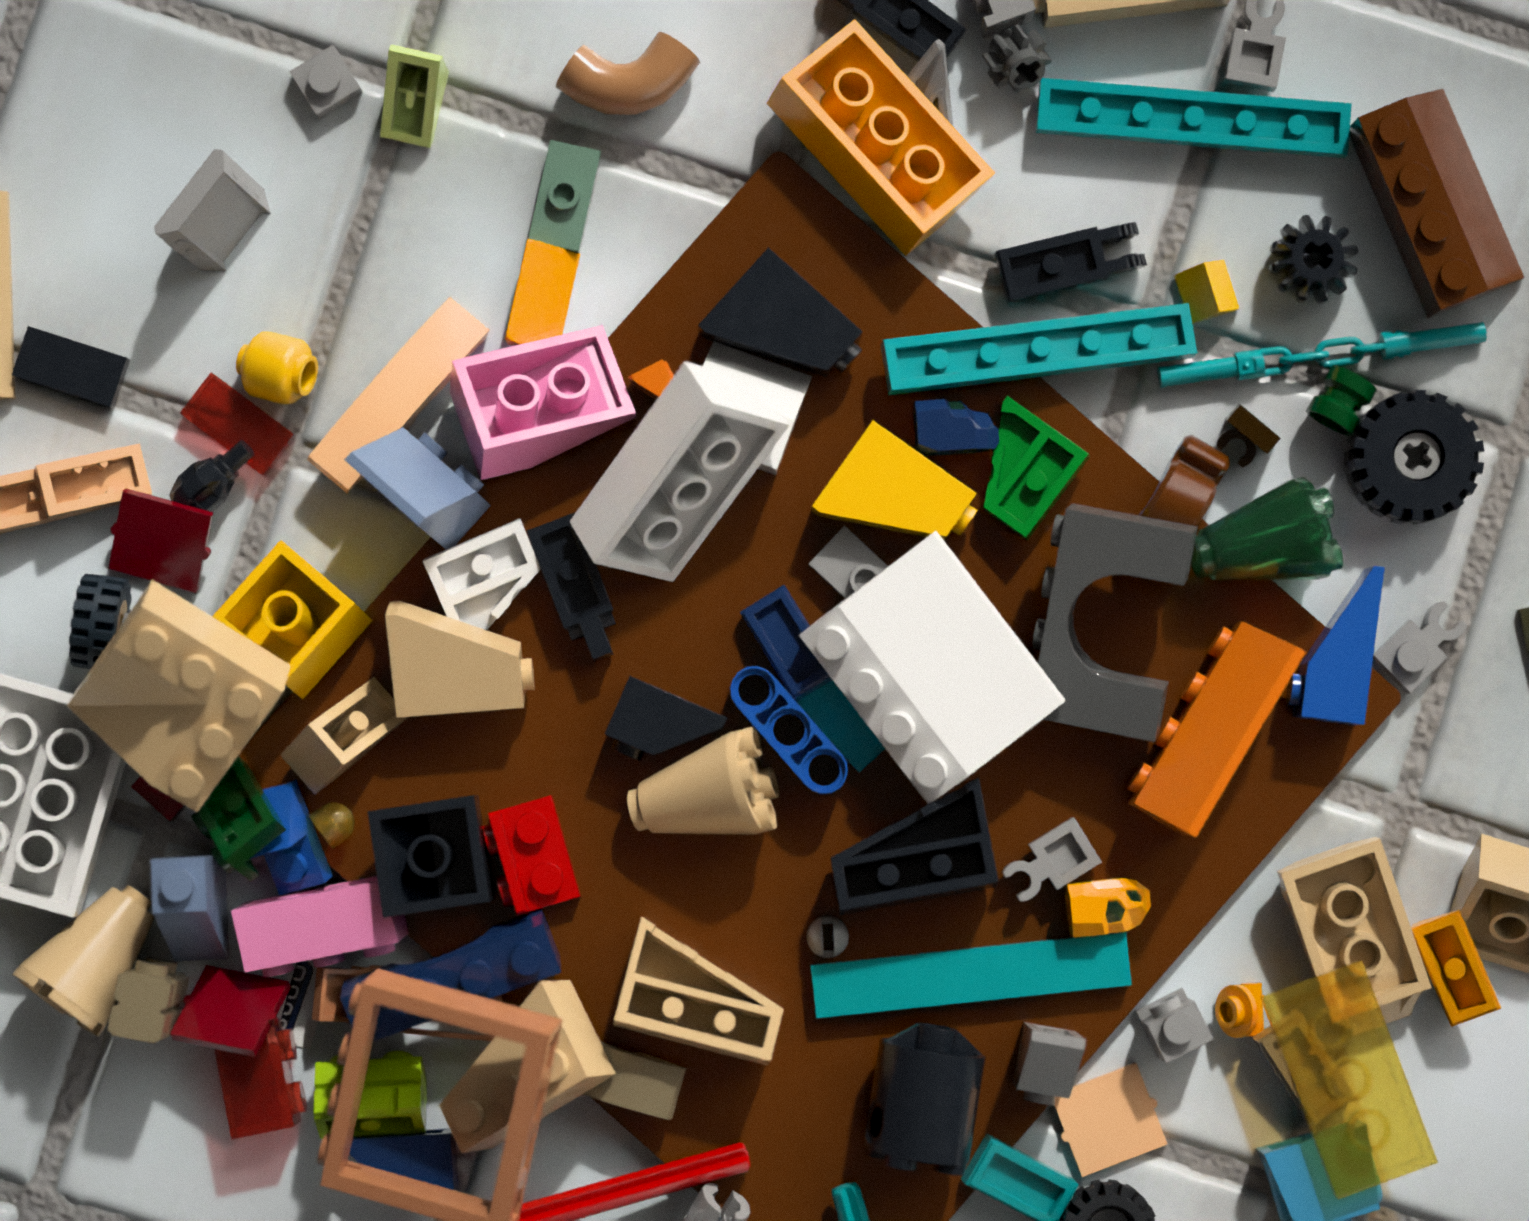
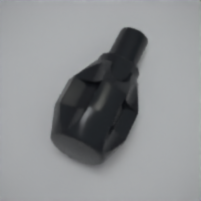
[169,440,255,512]

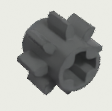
[982,24,1051,93]

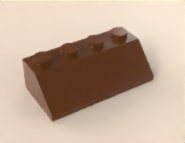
[1349,89,1525,319]

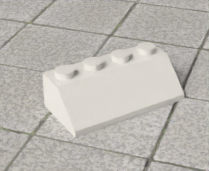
[569,361,789,582]

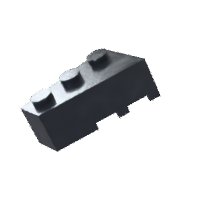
[830,777,999,915]

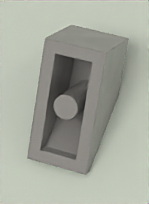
[1013,1022,1086,1105]

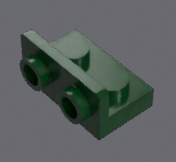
[191,755,286,882]

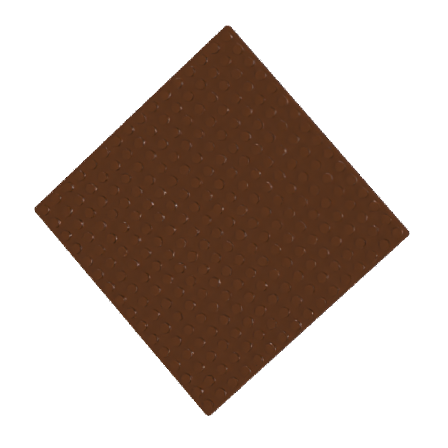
[239,151,1401,1221]

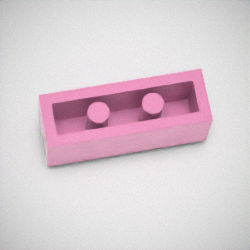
[231,876,409,977]

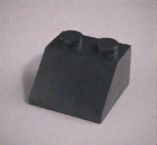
[368,795,494,918]

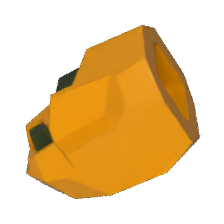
[1064,878,1151,938]

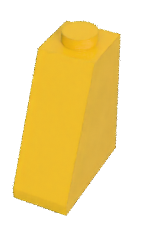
[811,421,977,540]

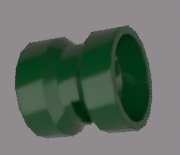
[1306,365,1377,436]

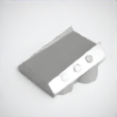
[154,149,271,271]

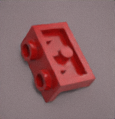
[482,795,581,916]

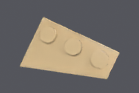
[614,916,784,1066]
[439,980,616,1153]

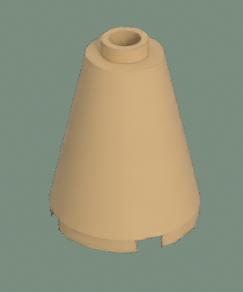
[12,885,155,1037]

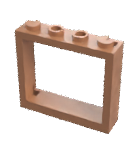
[317,968,563,1221]

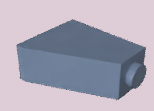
[151,854,229,961]

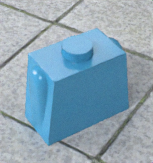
[1256,1119,1383,1221]

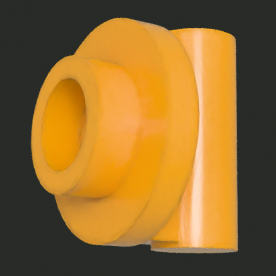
[1215,982,1264,1038]

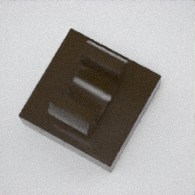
[1216,403,1281,467]

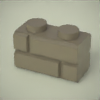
[107,957,190,1043]

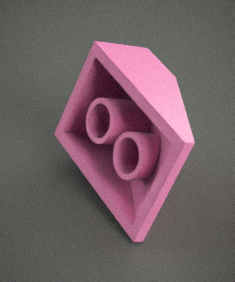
[450,325,636,480]

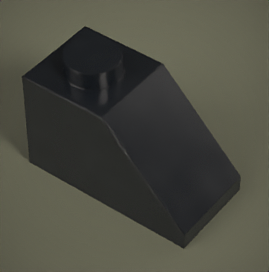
[605,676,728,761]

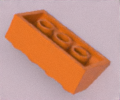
[1127,621,1306,837]

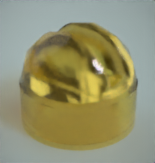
[309,802,355,849]

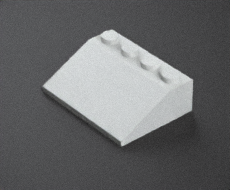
[799,531,1066,804]
[0,673,126,918]

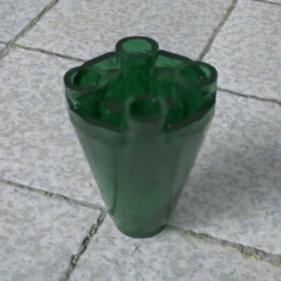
[1191,477,1343,580]

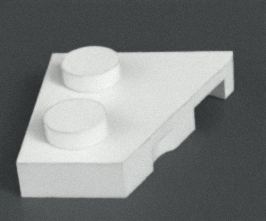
[423,519,541,630]

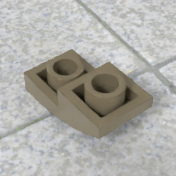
[583,1041,686,1120]

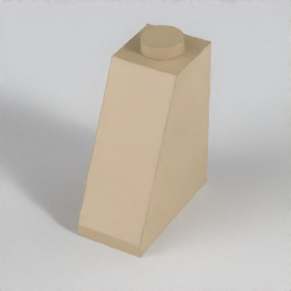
[385,601,534,718]

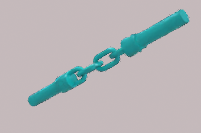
[1157,322,1487,388]

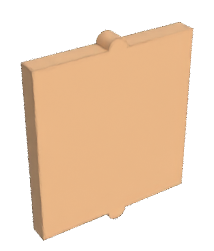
[1054,1062,1168,1177]

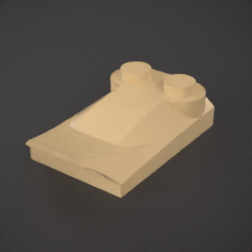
[1277,837,1431,1035]

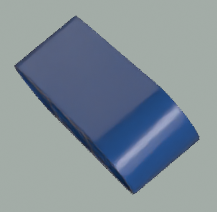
[730,666,848,794]

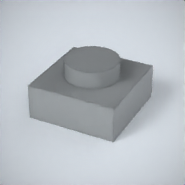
[289,45,363,119]

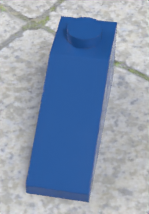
[1286,566,1385,726]

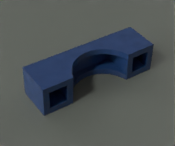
[340,908,561,1042]

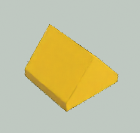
[1174,260,1240,324]

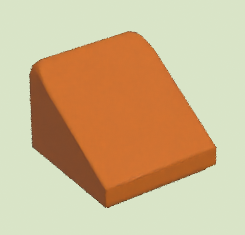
[628,359,674,400]

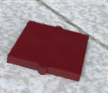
[108,488,214,593]
[170,965,291,1057]

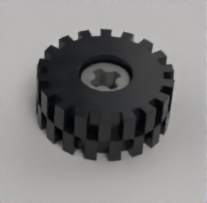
[1344,390,1484,525]

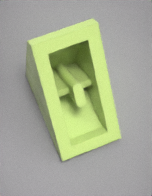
[380,45,449,148]

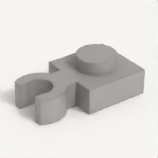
[1223,0,1286,92]
[1373,601,1467,694]
[1001,817,1102,901]

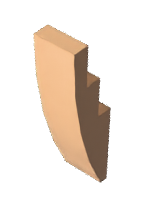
[307,297,489,493]
[0,443,152,534]

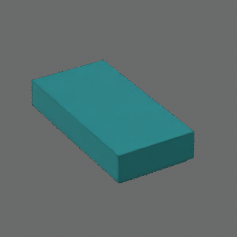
[797,680,885,773]
[961,1133,1079,1221]

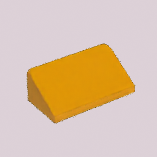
[505,239,581,346]
[1411,909,1501,1027]

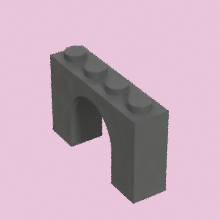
[1032,503,1198,742]

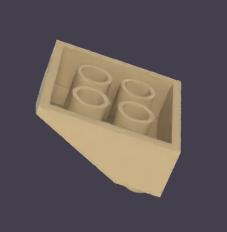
[67,580,291,812]

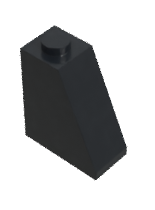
[698,247,863,377]

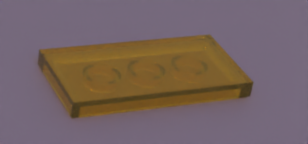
[1260,960,1438,1200]

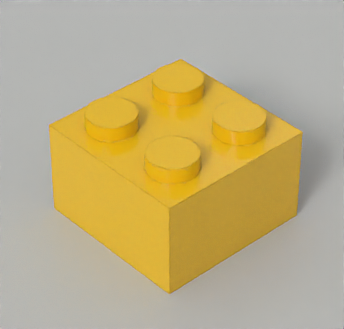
[212,540,373,700]

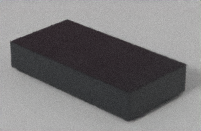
[12,326,130,409]

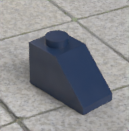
[349,1128,459,1191]

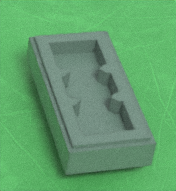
[528,140,602,254]

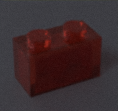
[214,1018,307,1140]

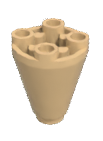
[627,726,779,834]

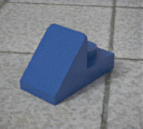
[250,780,333,896]

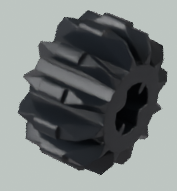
[1269,215,1358,304]

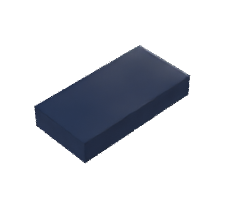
[740,585,833,702]

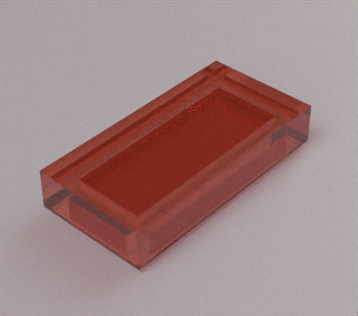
[180,372,296,477]

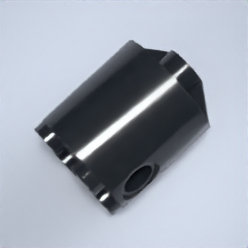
[863,1022,986,1176]

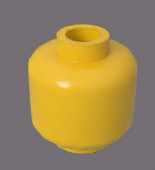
[236,331,318,404]

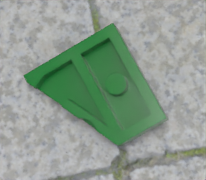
[984,396,1090,541]

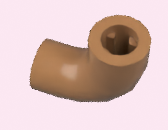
[556,32,700,115]

